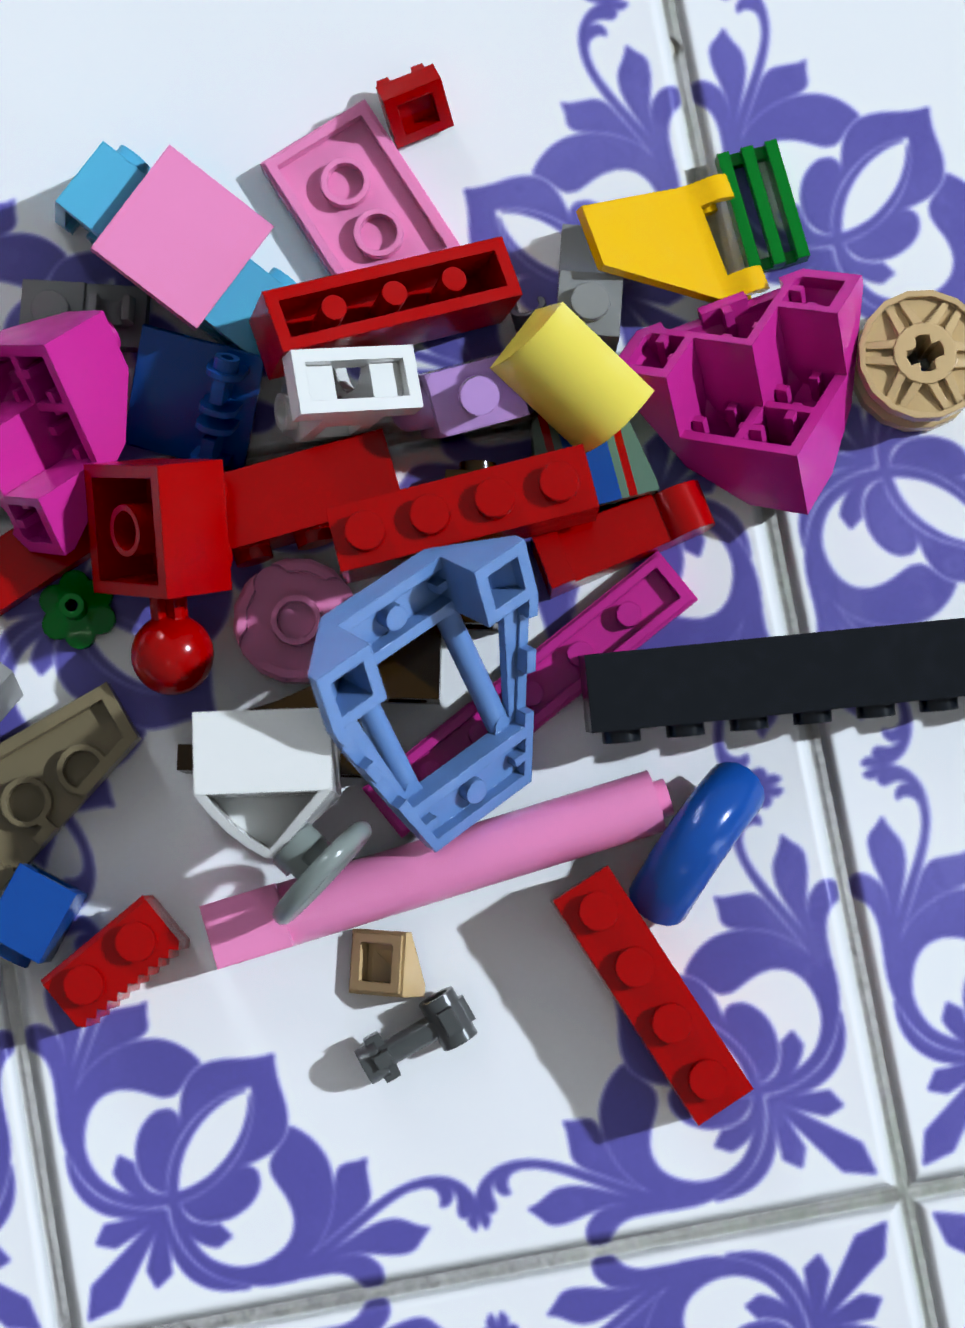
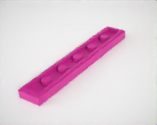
[362,551,698,839]

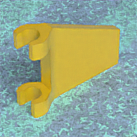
[576,174,770,303]

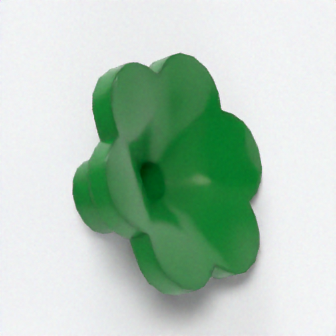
[39,570,117,650]

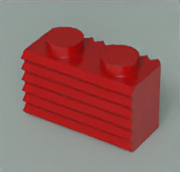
[40,895,190,1027]

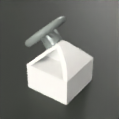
[192,708,372,925]

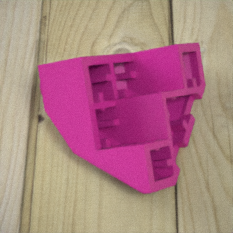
[619,269,863,515]
[0,310,129,556]

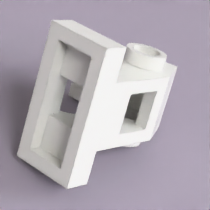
[274,344,424,442]

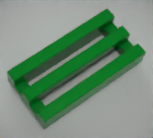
[714,139,810,273]

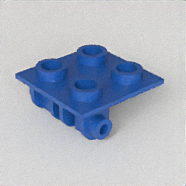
[126,324,264,472]

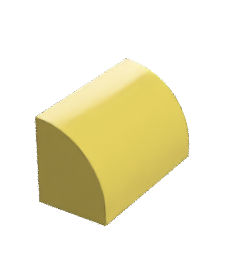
[490,302,654,453]

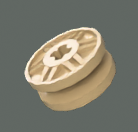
[853,290,965,432]

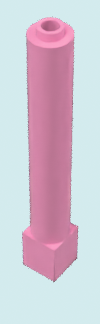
[199,770,674,970]

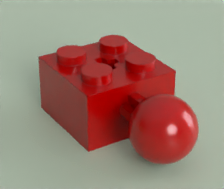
[83,458,233,695]

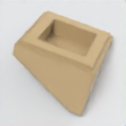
[349,928,425,998]

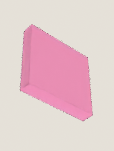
[90,144,274,331]

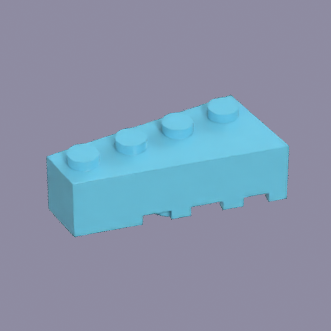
[55,141,297,355]

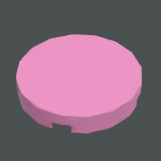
[233,558,353,684]

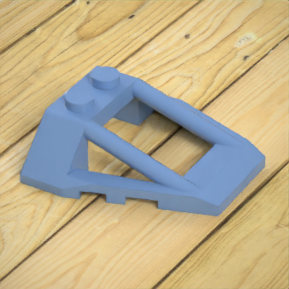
[307,535,538,852]

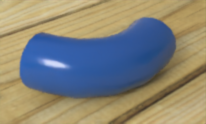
[629,762,765,926]

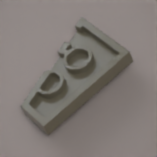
[0,682,142,891]

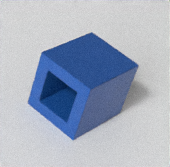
[0,863,88,968]

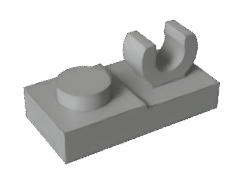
[19,279,151,353]

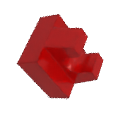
[375,63,454,149]

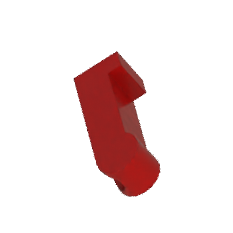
[530,480,716,599]

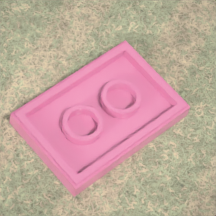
[260,99,460,276]

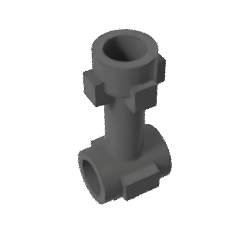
[354,986,478,1084]

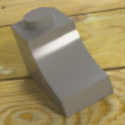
[557,224,623,353]

